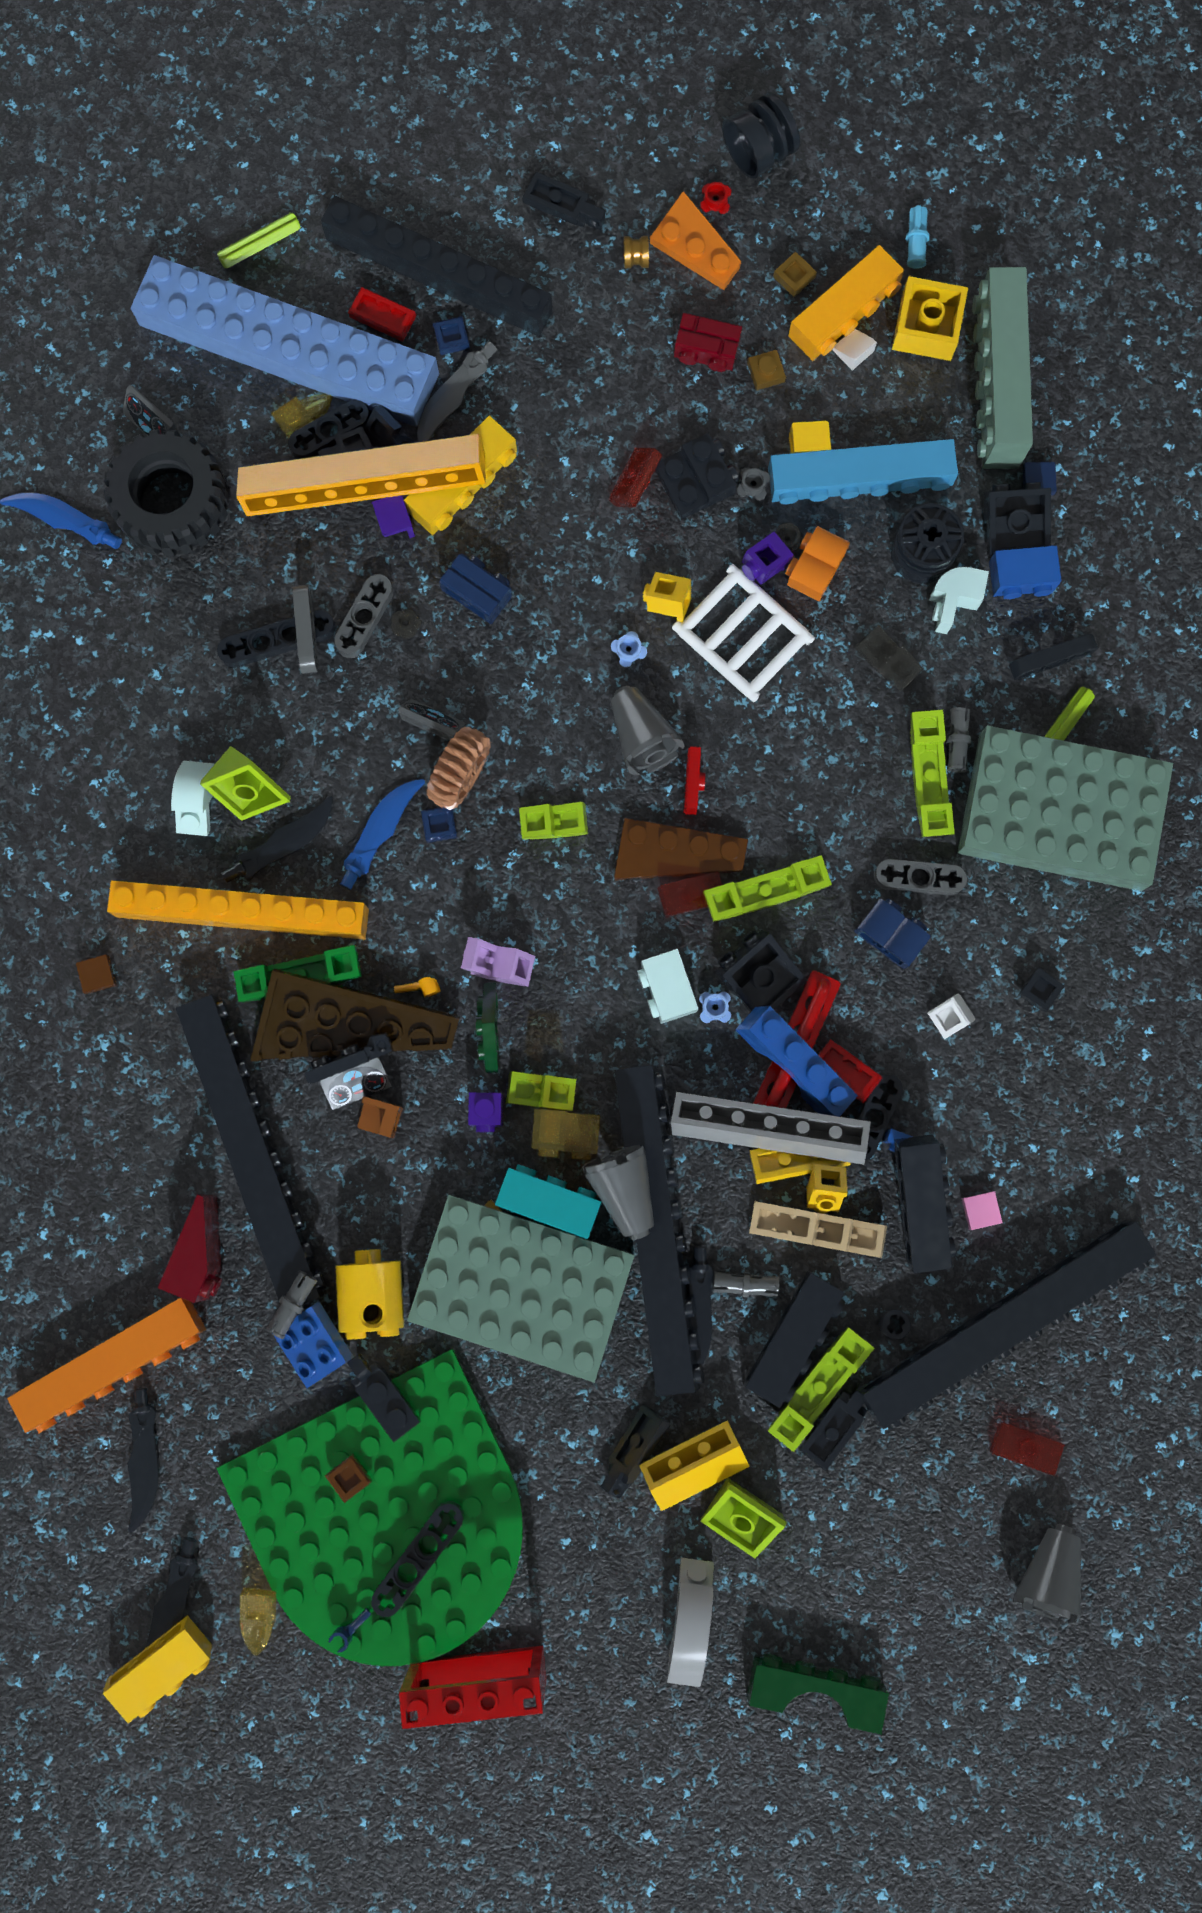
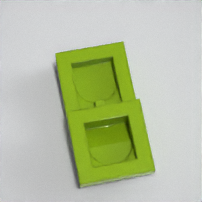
[519,802,588,840]
[506,1071,577,1111]

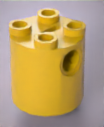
[336,1249,404,1340]

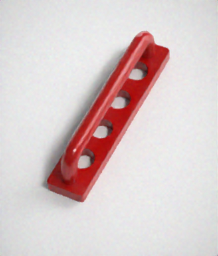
[753,970,841,1109]

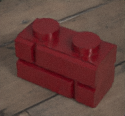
[674,313,742,372]

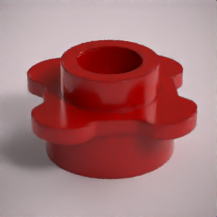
[700,182,731,214]

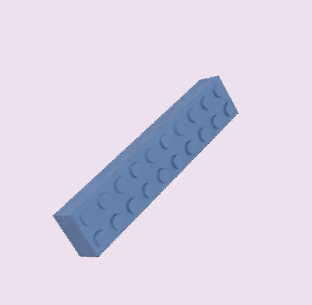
[130,255,439,427]

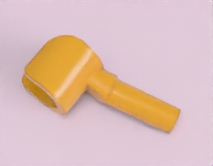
[394,977,441,998]

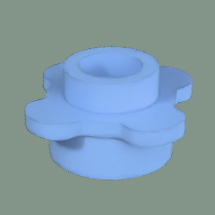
[611,631,647,667]
[699,991,731,1023]

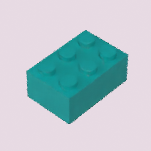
[495,1164,601,1239]

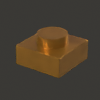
[773,252,817,297]
[747,350,786,390]

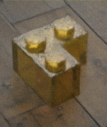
[532,1109,600,1160]

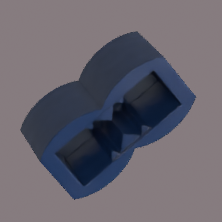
[854,898,931,969]

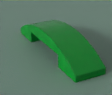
[233,945,361,1002]

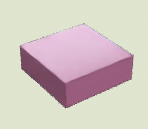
[961,1191,1003,1230]

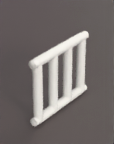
[672,564,815,702]

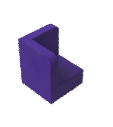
[372,495,415,538]

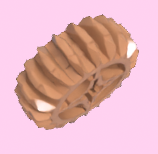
[427,727,491,810]

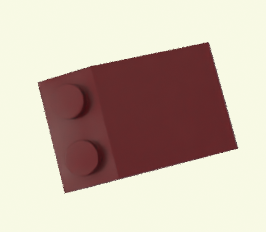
[158,1194,222,1303]

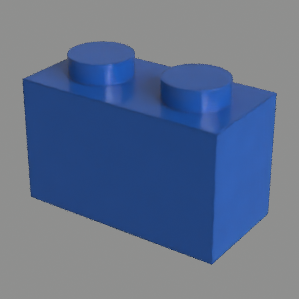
[989,546,1061,599]

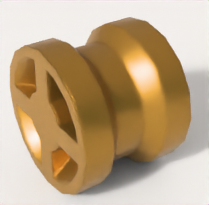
[624,236,649,268]

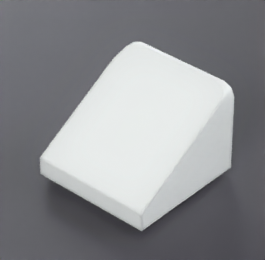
[832,329,877,370]
[927,993,975,1039]

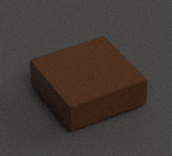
[76,954,117,994]
[325,1454,372,1503]

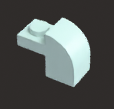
[929,567,989,634]
[171,761,214,836]

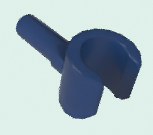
[329,1608,372,1653]

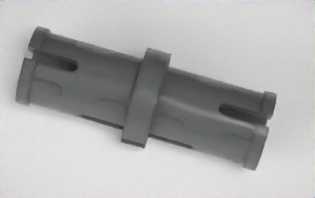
[946,707,971,773]
[265,1271,318,1339]
[713,1271,779,1298]

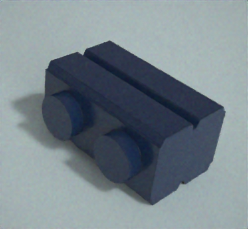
[439,553,512,624]

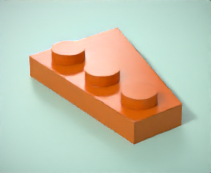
[650,191,741,290]

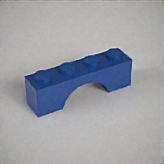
[735,1006,858,1117]

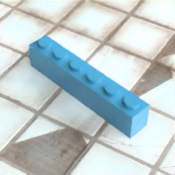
[768,439,958,504]

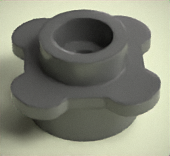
[737,468,770,501]

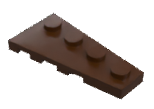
[614,818,748,881]

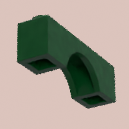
[747,1654,889,1735]

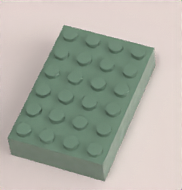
[957,725,1173,891]
[407,1195,635,1383]

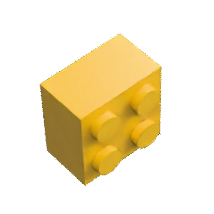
[892,276,968,361]

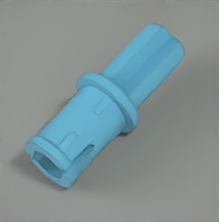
[905,205,930,269]

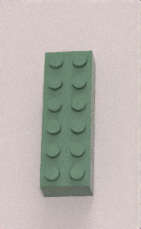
[972,267,1033,469]

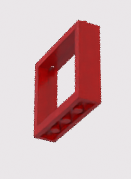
[399,1646,547,1729]

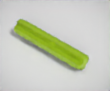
[217,213,301,268]
[1044,686,1095,741]

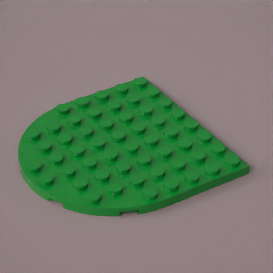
[216,1349,523,1666]

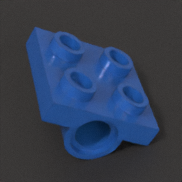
[272,1302,354,1388]

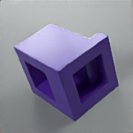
[742,532,794,585]

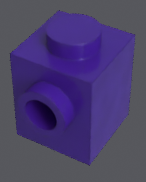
[468,1092,503,1132]

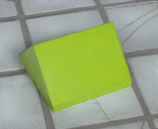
[200,746,291,821]
[700,1478,787,1558]

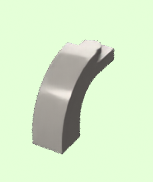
[667,1558,714,1687]

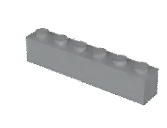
[671,1092,871,1165]

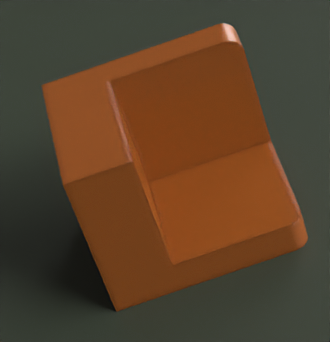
[357,1096,403,1139]

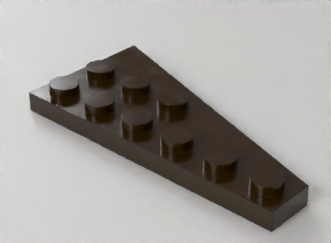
[251,968,460,1061]

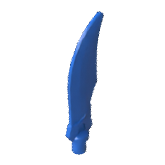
[0,493,122,549]
[340,779,425,890]

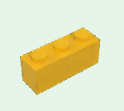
[639,1420,750,1511]
[103,1615,212,1723]

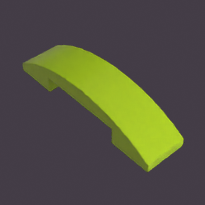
[911,710,955,837]
[703,855,832,922]
[767,1327,874,1452]

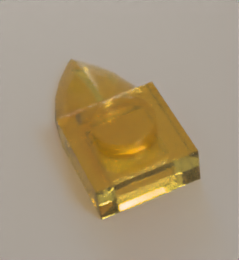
[271,394,332,439]
[240,1587,276,1656]

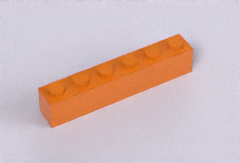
[7,1298,207,1433]

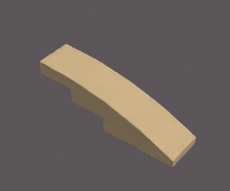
[749,1201,887,1258]

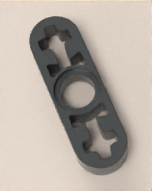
[334,574,393,658]
[292,584,319,674]
[874,859,967,895]

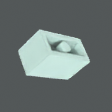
[637,949,698,1024]

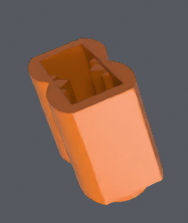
[785,526,850,602]

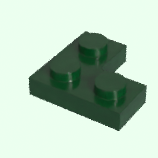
[476,983,499,1073]

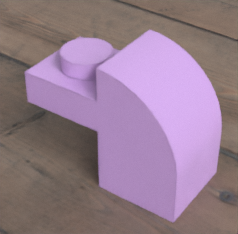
[461,937,535,987]

